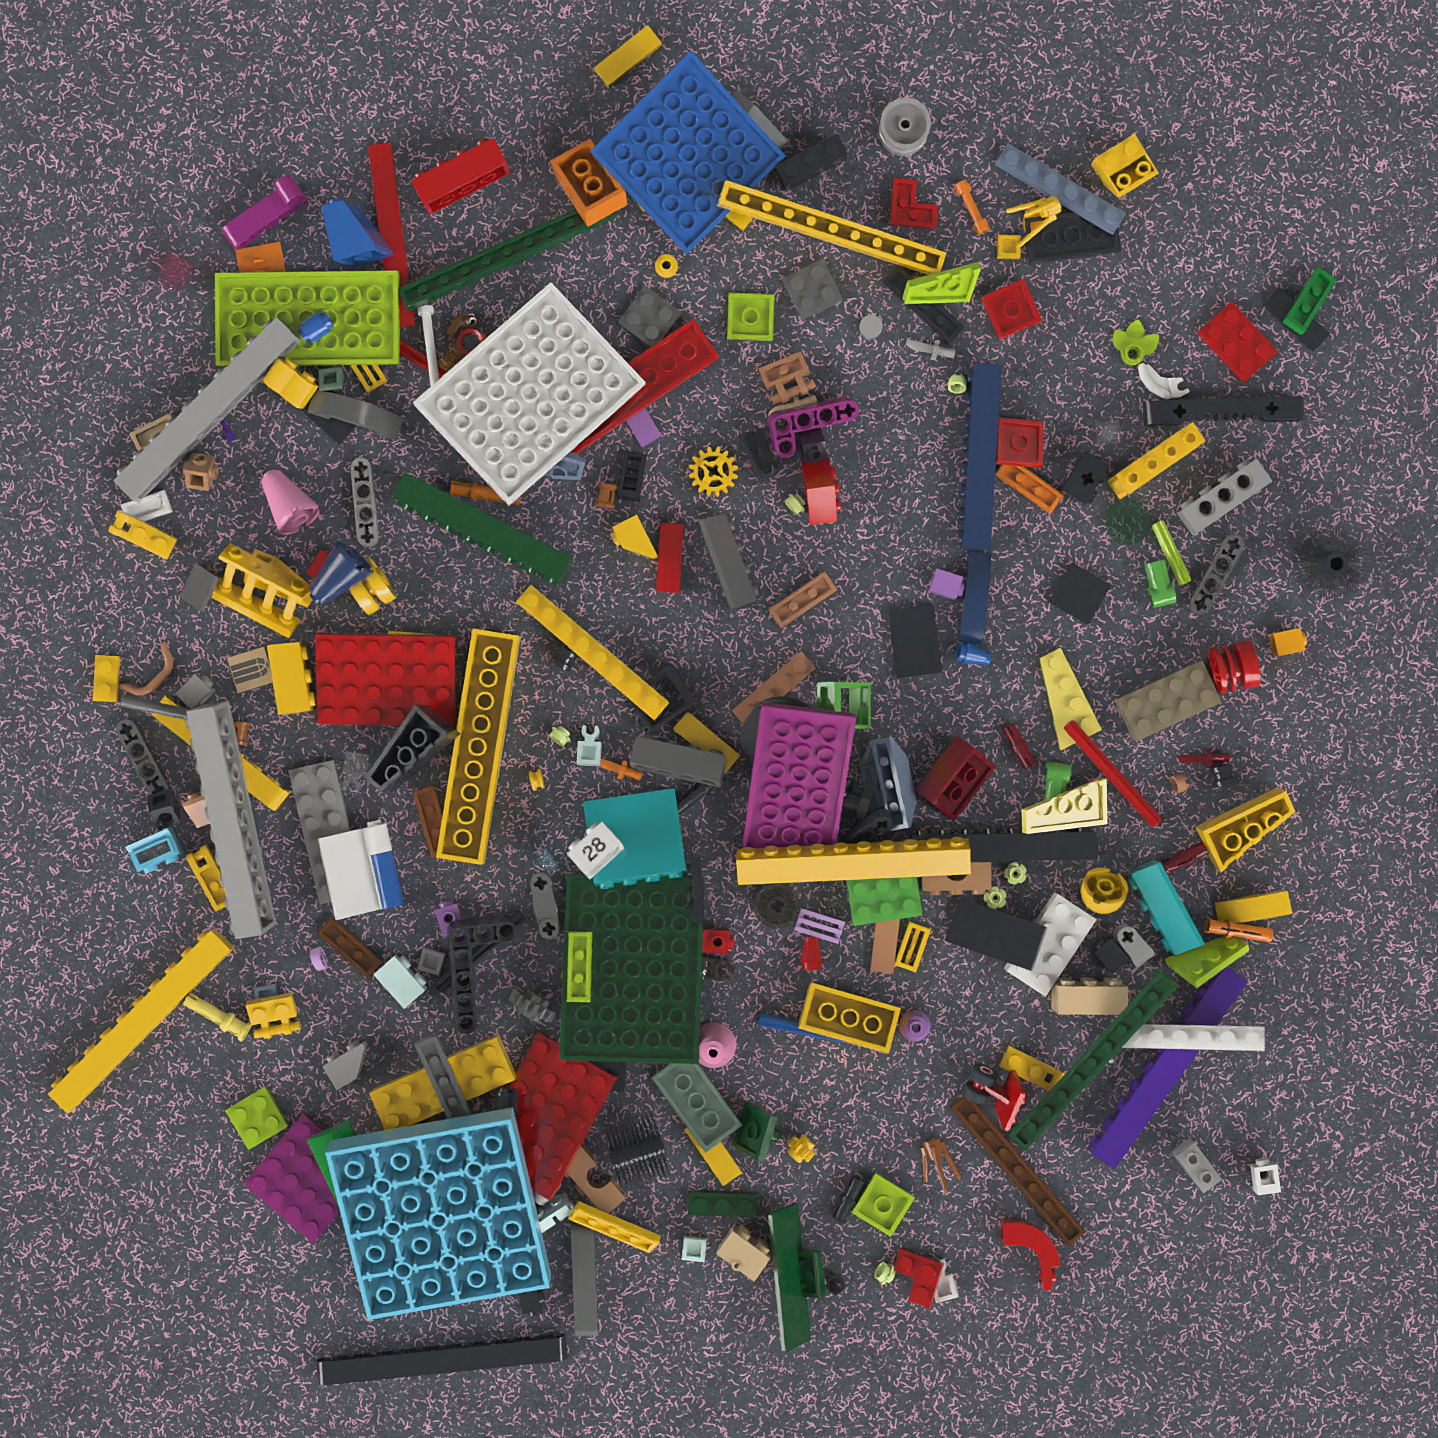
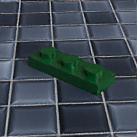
[688,1191,757,1218]

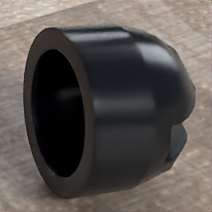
[826,1275,846,1295]

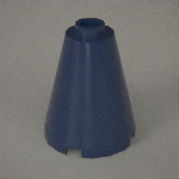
[309,540,373,604]

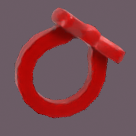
[457,328,489,356]

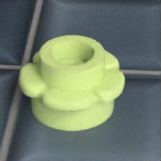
[785,494,805,515]
[549,726,570,747]
[1004,862,1027,885]
[984,886,1006,909]
[874,1262,895,1285]

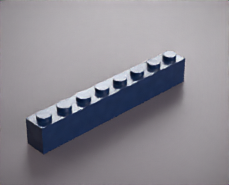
[957,363,1002,551]

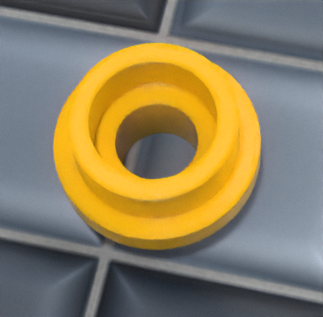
[655,254,678,278]

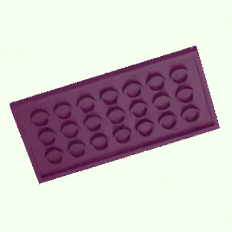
[742,702,856,849]

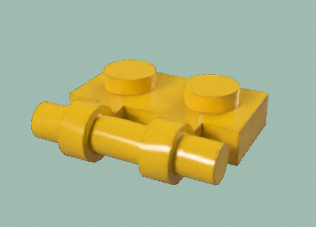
[246,992,301,1039]

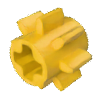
[787,1134,815,1163]

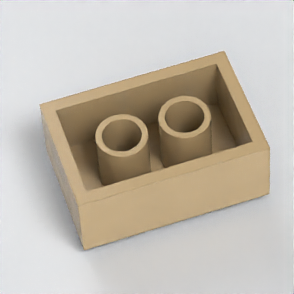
[1051,977,1128,1015]

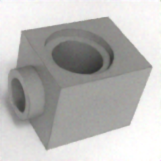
[175,674,216,709]

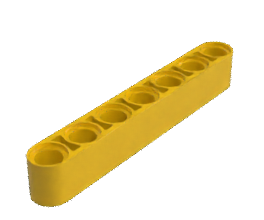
[151,695,290,811]

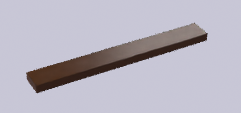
[949,1095,1086,1247]

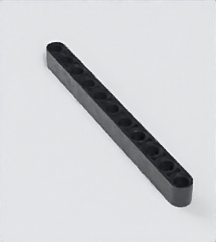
[316,1333,568,1385]

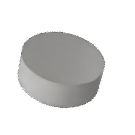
[859,315,883,339]

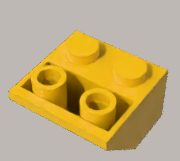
[1091,134,1159,198]

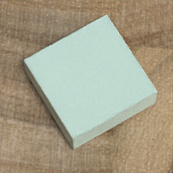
[682,1236,707,1262]

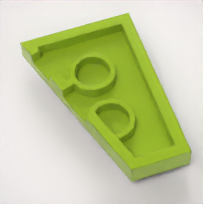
[902,262,981,304]
[1165,937,1249,988]

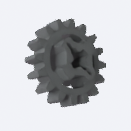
[508,989,557,1023]

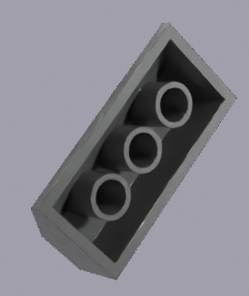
[699,514,759,610]

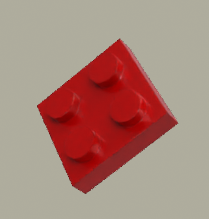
[981,279,1042,340]
[996,418,1044,468]

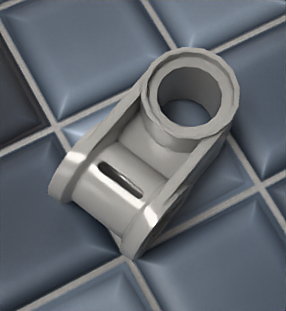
[1113,924,1155,969]

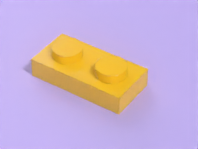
[93,655,120,702]

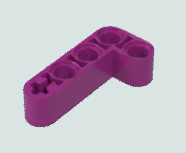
[221,174,308,250]
[768,397,859,458]

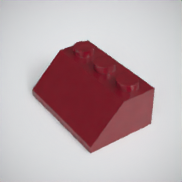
[915,736,996,821]

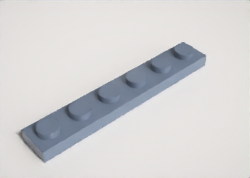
[995,143,1126,235]

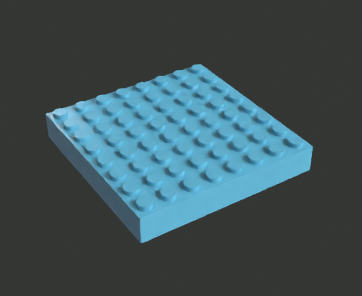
[326,1107,551,1320]

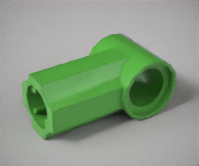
[1144,560,1176,608]
[1044,761,1071,800]

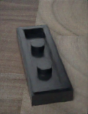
[1263,287,1330,352]

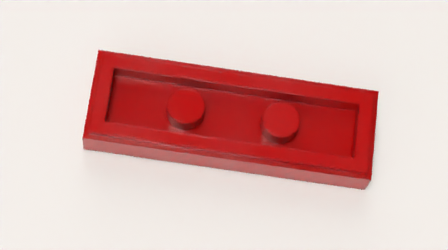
[656,523,683,593]

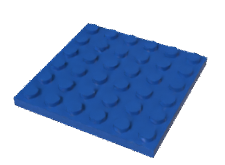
[590,51,785,254]

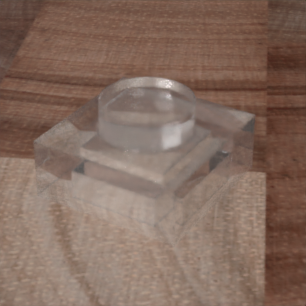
[1095,419,1122,446]

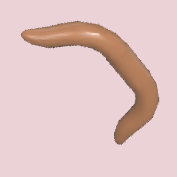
[118,641,173,696]

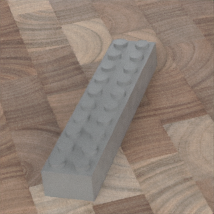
[186,700,276,939]

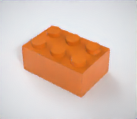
[550,139,628,227]

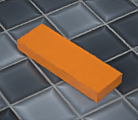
[995,465,1064,514]

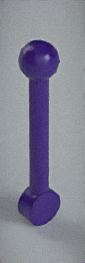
[220,418,236,442]

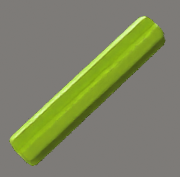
[1152,520,1191,585]

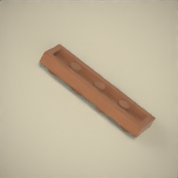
[732,651,816,723]

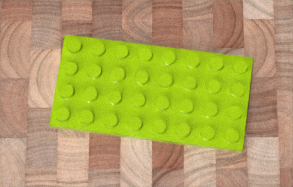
[215,271,400,366]

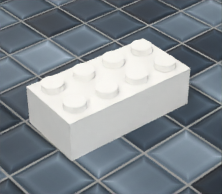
[1004,892,1097,997]

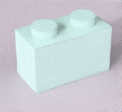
[374,954,427,1009]

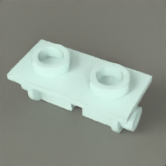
[536,1191,575,1233]

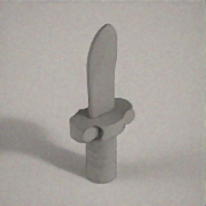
[906,340,956,360]

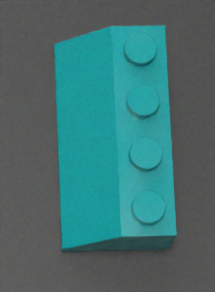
[1127,859,1205,955]

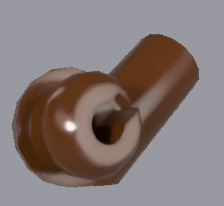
[445,313,478,339]

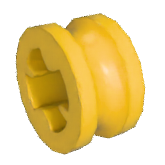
[529,769,545,791]

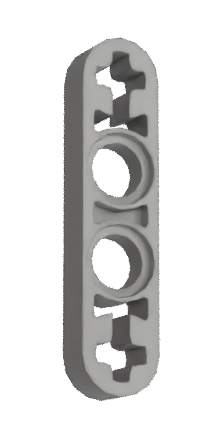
[350,458,379,547]

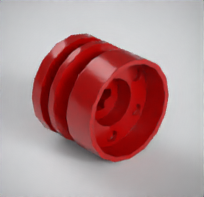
[1208,640,1261,695]

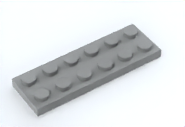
[288,760,351,904]

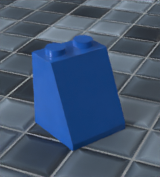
[321,198,393,267]

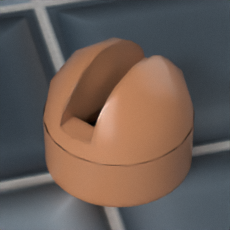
[1170,774,1190,794]

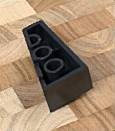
[365,705,461,792]

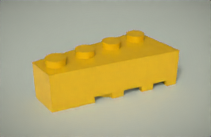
[1196,787,1295,872]

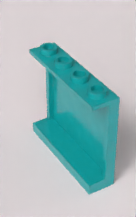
[583,788,687,889]

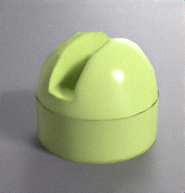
[948,374,967,394]

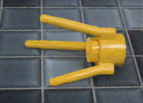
[1006,195,1061,247]

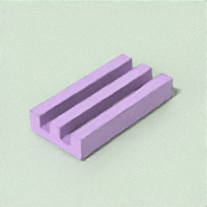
[794,908,845,944]

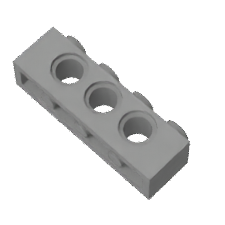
[1177,459,1272,535]

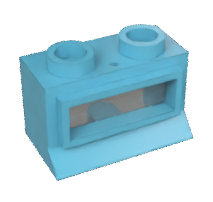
[125,827,184,874]

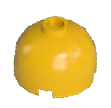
[1080,868,1128,914]

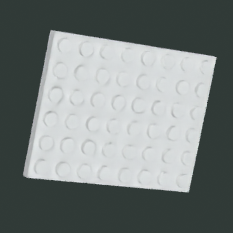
[413,283,646,506]

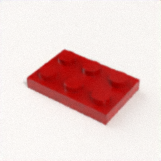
[1197,301,1278,383]

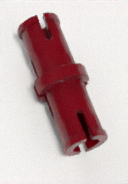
[1001,723,1037,770]
[1161,841,1209,875]

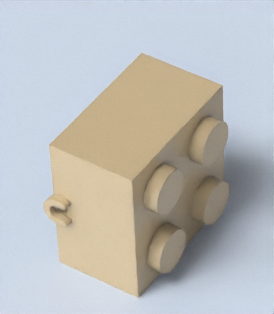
[716,1224,772,1281]

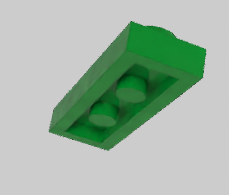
[1282,267,1337,335]

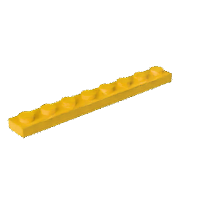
[516,585,669,720]

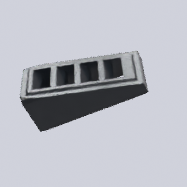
[617,451,647,502]

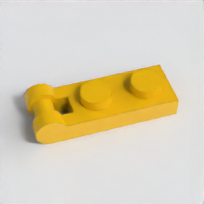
[108,510,178,560]
[186,844,226,912]
[999,1045,1065,1091]

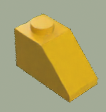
[611,515,658,559]

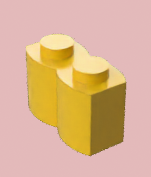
[262,357,319,409]

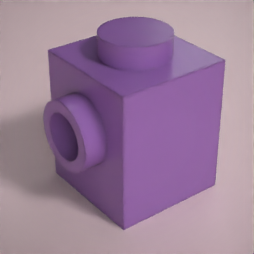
[435,900,464,937]

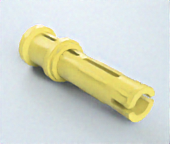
[183,993,252,1042]

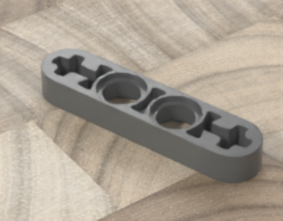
[1188,534,1244,615]
[116,719,171,795]

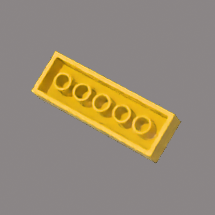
[369,1034,516,1130]

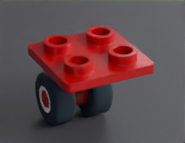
[962,1063,1026,1131]

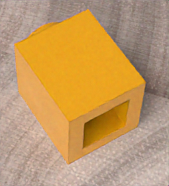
[1269,628,1307,657]

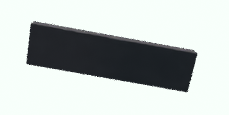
[882,265,965,345]

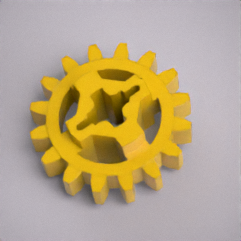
[689,447,738,497]

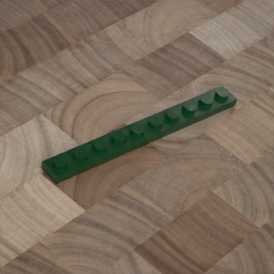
[398,209,617,312]
[1009,970,1179,1151]

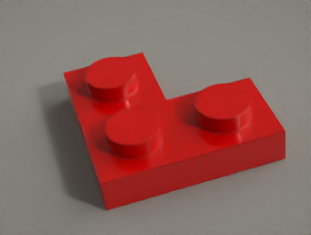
[890,178,938,230]
[893,1247,945,1309]

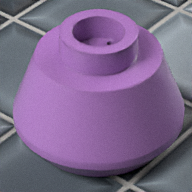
[899,1010,931,1041]

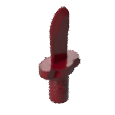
[1178,748,1230,768]

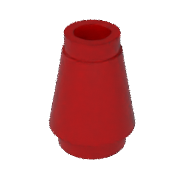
[800,937,823,971]

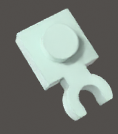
[577,725,602,766]

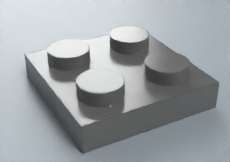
[782,258,843,321]
[618,286,682,348]

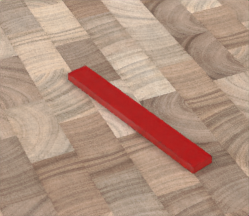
[368,143,416,328]

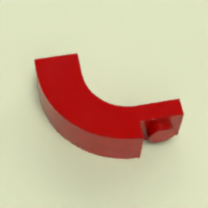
[1000,1218,1061,1291]

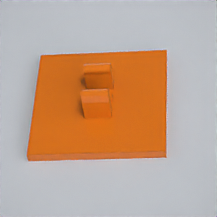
[235,242,286,273]

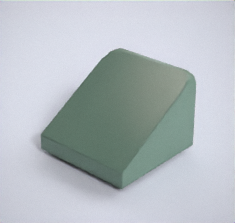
[318,367,344,391]

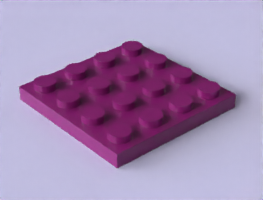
[244,1113,340,1243]

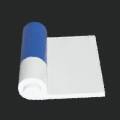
[318,820,404,920]

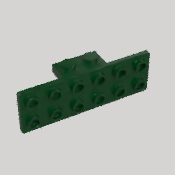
[768,1204,826,1352]

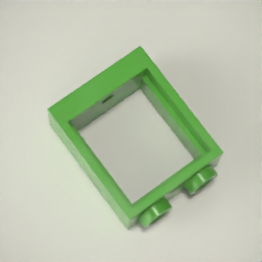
[817,682,871,729]

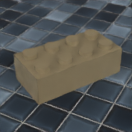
[1114,661,1222,741]

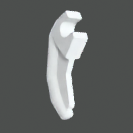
[1138,363,1190,400]

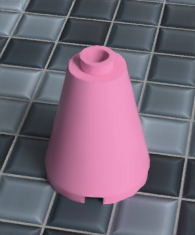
[261,470,320,535]
[699,1022,736,1068]

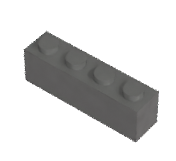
[630,735,727,788]

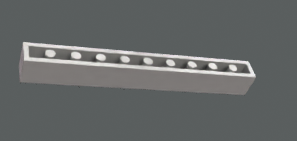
[113,317,301,502]

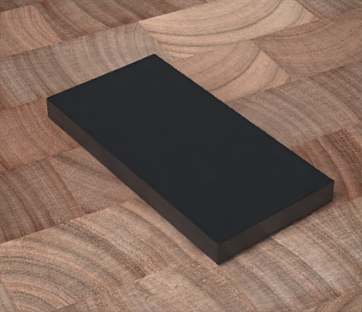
[1024,212,1121,265]
[945,898,1047,971]

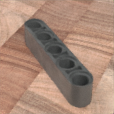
[571,1224,599,1337]

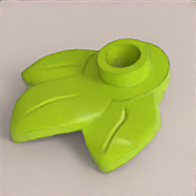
[1113,320,1159,366]

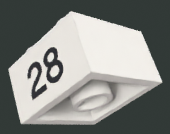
[567,822,624,879]

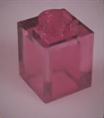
[157,252,194,291]

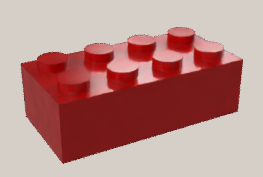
[411,138,510,215]

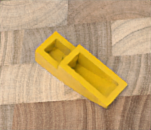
[1214,890,1292,923]

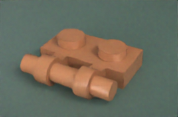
[758,351,816,405]

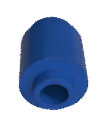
[298,310,334,343]

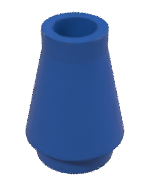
[956,642,992,666]

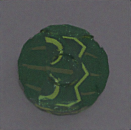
[1105,499,1152,545]

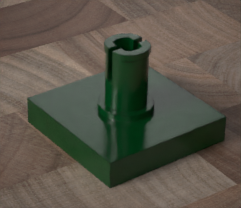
[732,1102,781,1162]

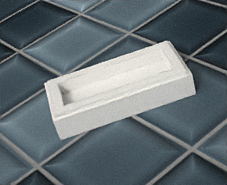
[121,490,173,527]

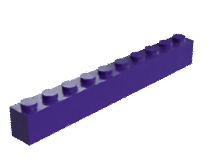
[1088,967,1248,1169]

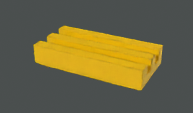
[351,365,387,393]
[894,921,931,972]

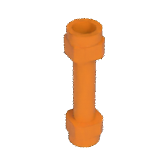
[954,179,990,236]

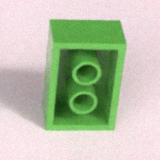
[846,877,923,926]

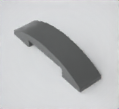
[307,390,403,441]

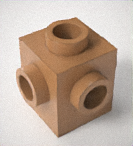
[183,453,219,491]

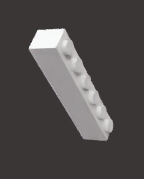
[1122,1024,1265,1051]

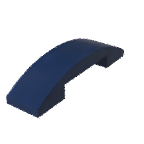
[958,551,991,644]

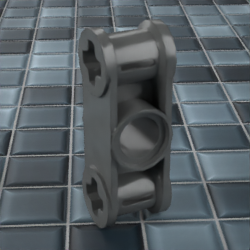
[530,872,561,939]

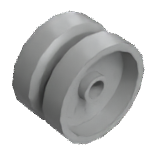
[878,97,931,156]

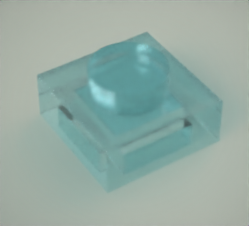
[537,847,559,872]

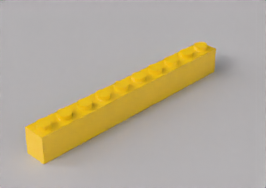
[717,180,946,275]
[736,837,971,885]
[48,928,235,1114]

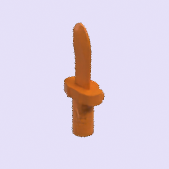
[600,758,643,781]

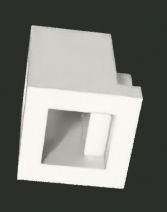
[1250,1158,1281,1195]

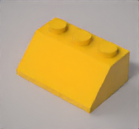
[267,642,316,715]

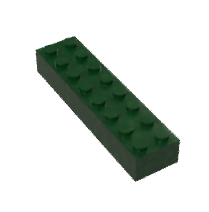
[393,473,574,586]

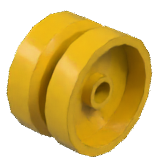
[349,556,397,616]

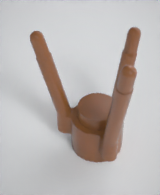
[920,1137,961,1194]

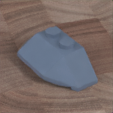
[859,737,917,831]

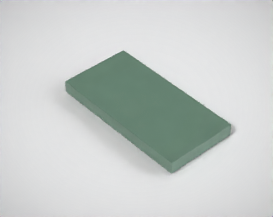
[651,1063,743,1153]

